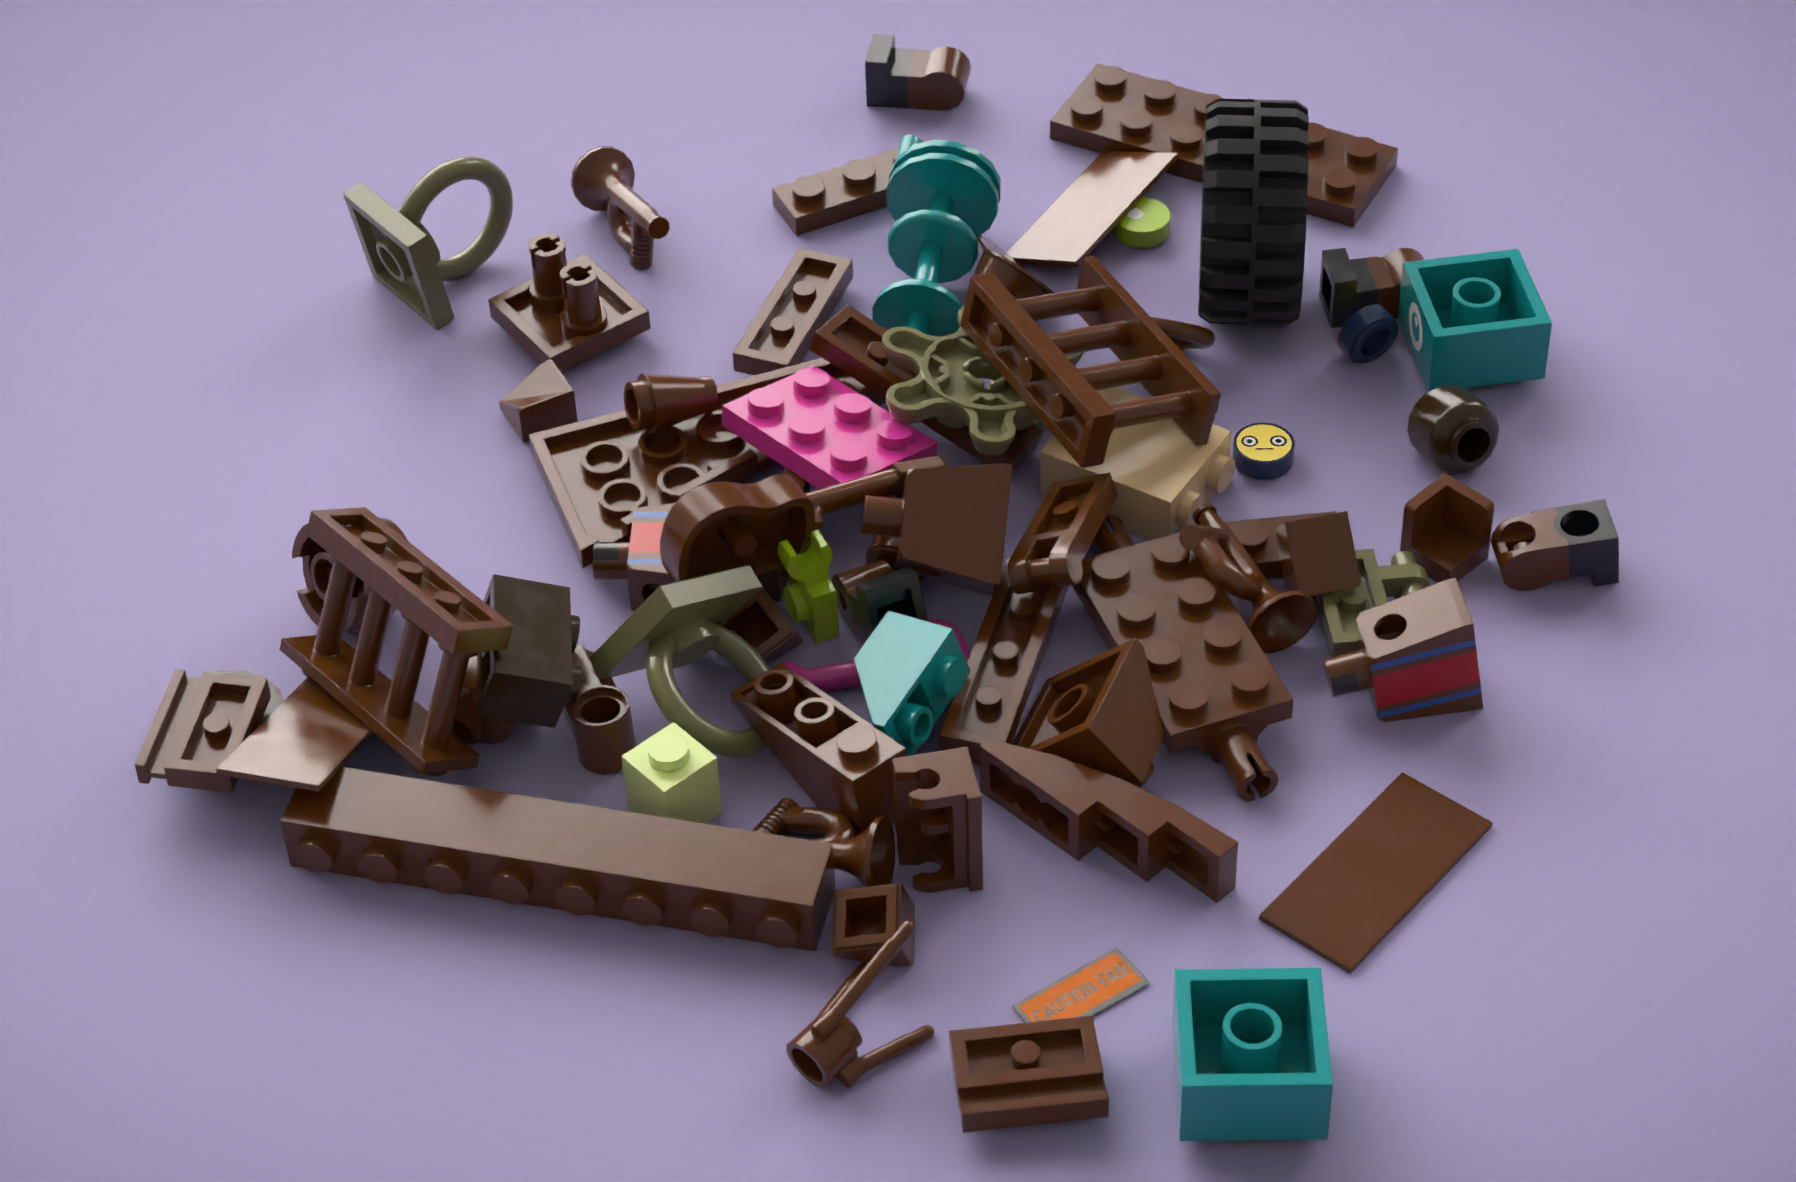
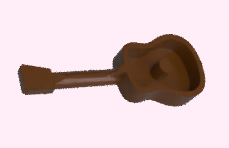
[660,456,948,582]

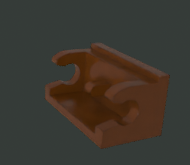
[892,747,983,893]

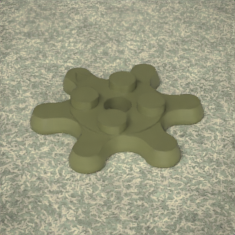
[882,306,1083,456]

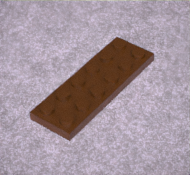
[1050,63,1398,227]

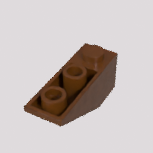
[729,663,907,837]

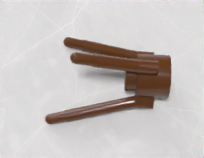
[786,920,935,1088]

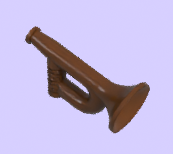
[571,146,670,269]
[1179,503,1318,653]
[752,798,895,887]

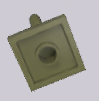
[343,157,513,330]
[589,565,770,757]

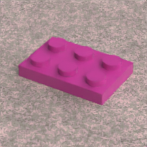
[722,365,938,489]

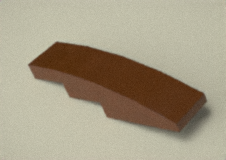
[980,739,1238,903]

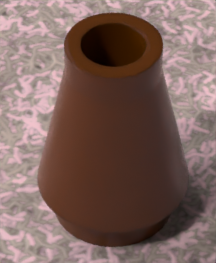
[624,374,718,434]

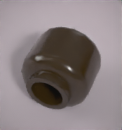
[1407,385,1499,474]

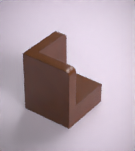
[1400,473,1494,583]
[1274,511,1361,597]

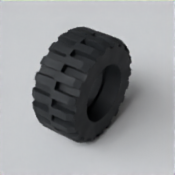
[1198,98,1309,326]

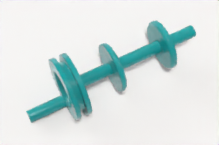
[872,134,1001,337]

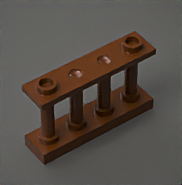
[960,256,1221,468]
[279,507,514,776]

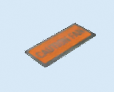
[1013,948,1149,1022]

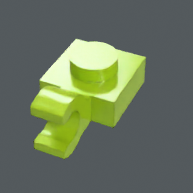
[777,530,839,644]

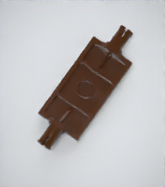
[1072,514,1294,801]

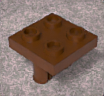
[488,233,651,372]

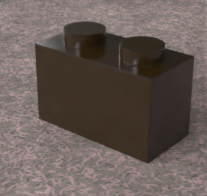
[477,574,582,728]

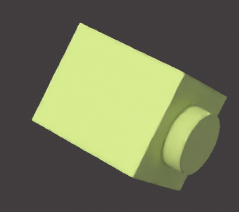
[621,722,722,824]

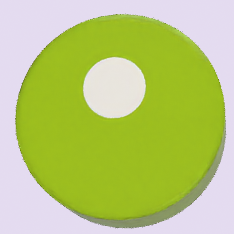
[1114,197,1171,248]

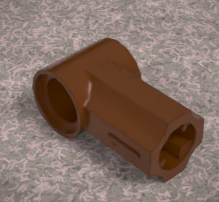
[562,645,636,774]

